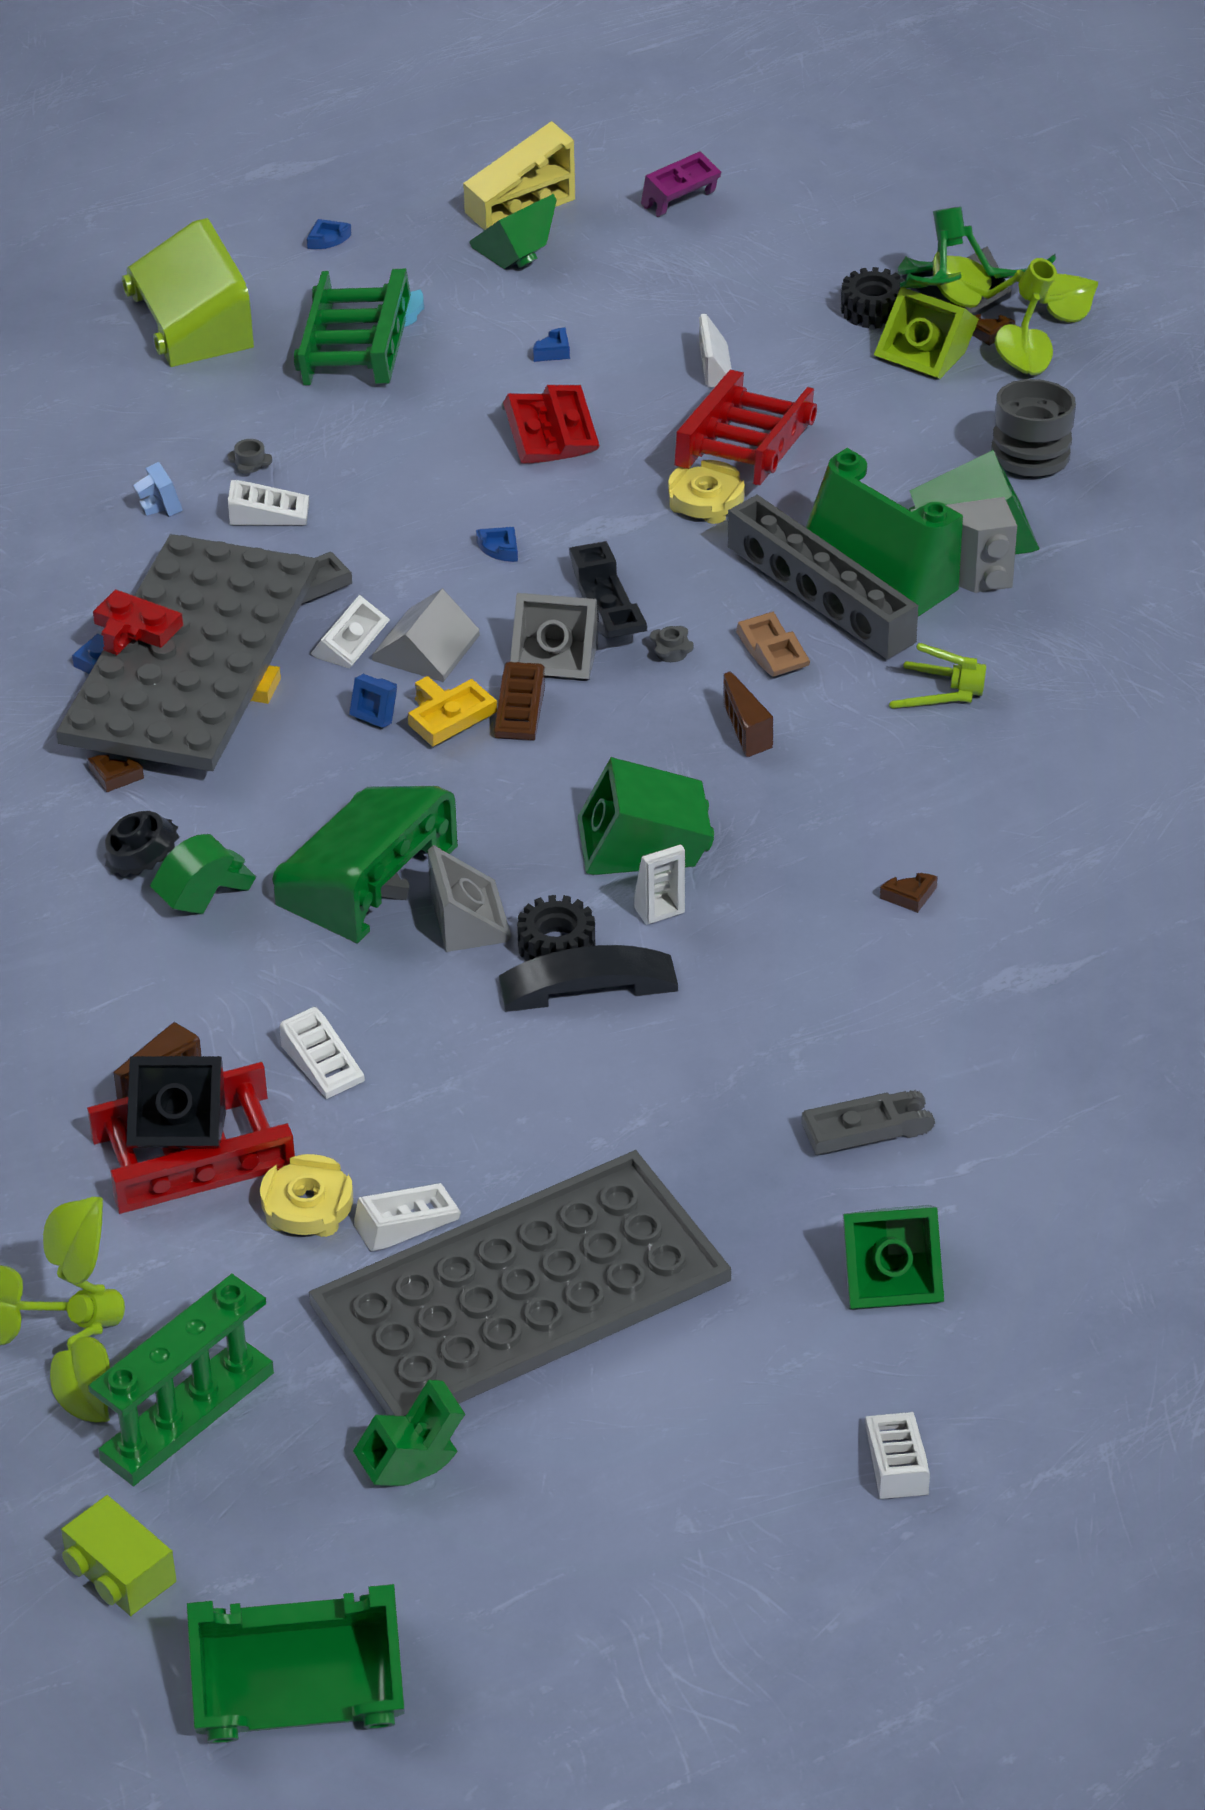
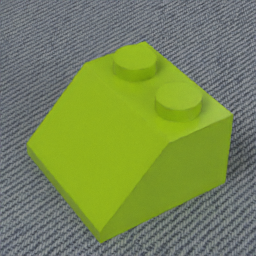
[874,287,979,379]

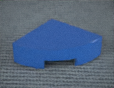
[307,219,351,249]
[533,327,570,362]
[476,527,518,562]

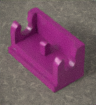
[641,151,722,217]

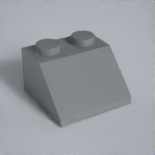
[946,497,1017,593]

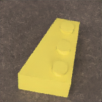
[463,121,575,230]

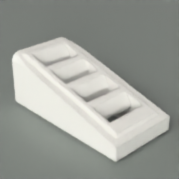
[228,480,309,525]
[634,844,685,925]
[280,1007,365,1099]
[354,1183,461,1251]
[865,1412,930,1499]

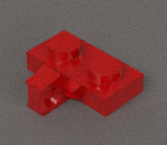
[93,589,183,655]

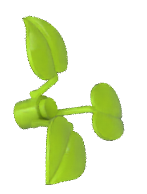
[933,252,1098,375]
[0,1197,125,1422]

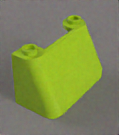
[122,218,254,367]

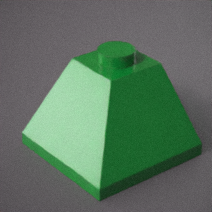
[469,194,557,269]
[843,1205,944,1309]

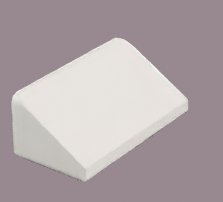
[699,314,732,387]
[311,595,390,669]

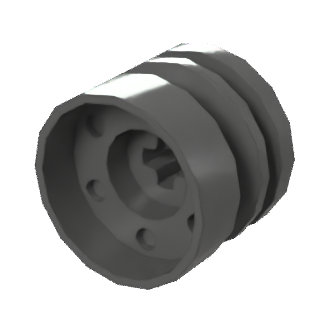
[991,379,1076,476]

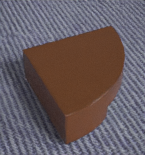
[972,314,1015,346]
[88,755,144,792]
[880,873,938,913]

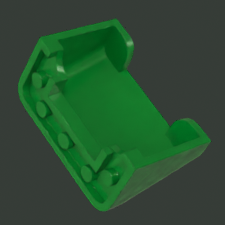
[805,448,963,617]
[272,786,458,944]
[187,1584,405,1743]

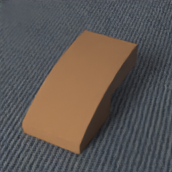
[736,611,810,677]

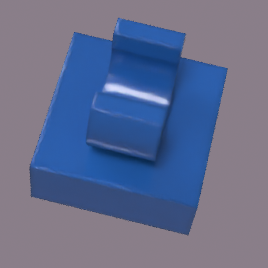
[349,673,397,728]

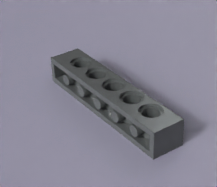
[728,494,918,659]

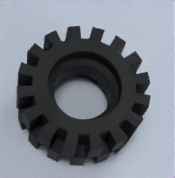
[841,267,905,329]
[517,895,596,962]

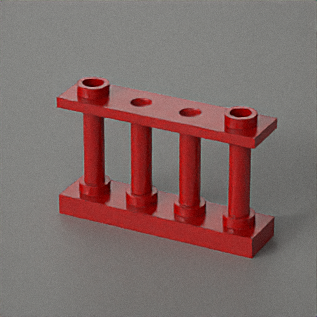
[674,369,817,486]
[87,1062,295,1214]

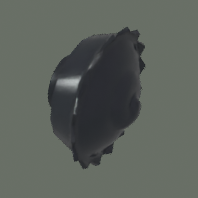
[104,811,180,877]

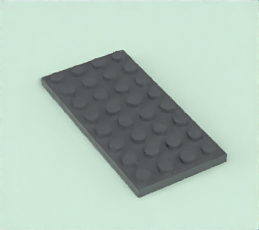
[56,534,319,772]
[309,1150,731,1416]

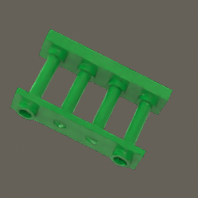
[294,268,411,385]
[88,1273,274,1487]

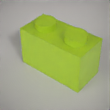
[61,1495,177,1616]

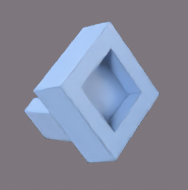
[133,462,183,517]

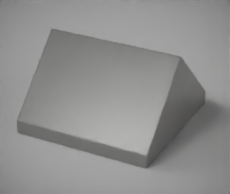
[372,588,480,682]
[510,593,598,680]
[428,845,512,952]

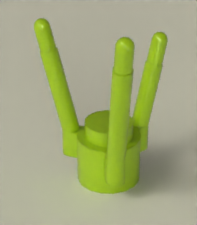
[889,643,986,709]

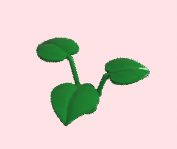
[898,206,1056,288]

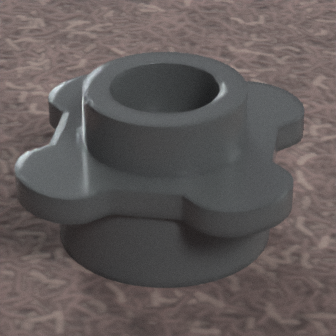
[228,439,272,473]
[650,626,694,662]

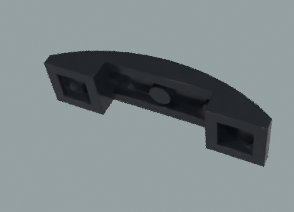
[569,541,647,638]
[499,945,678,1012]

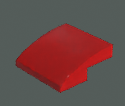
[503,385,600,463]

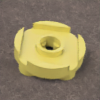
[668,460,745,524]
[260,1154,353,1237]

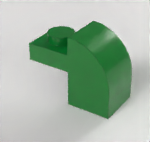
[150,834,256,914]
[353,1380,465,1486]

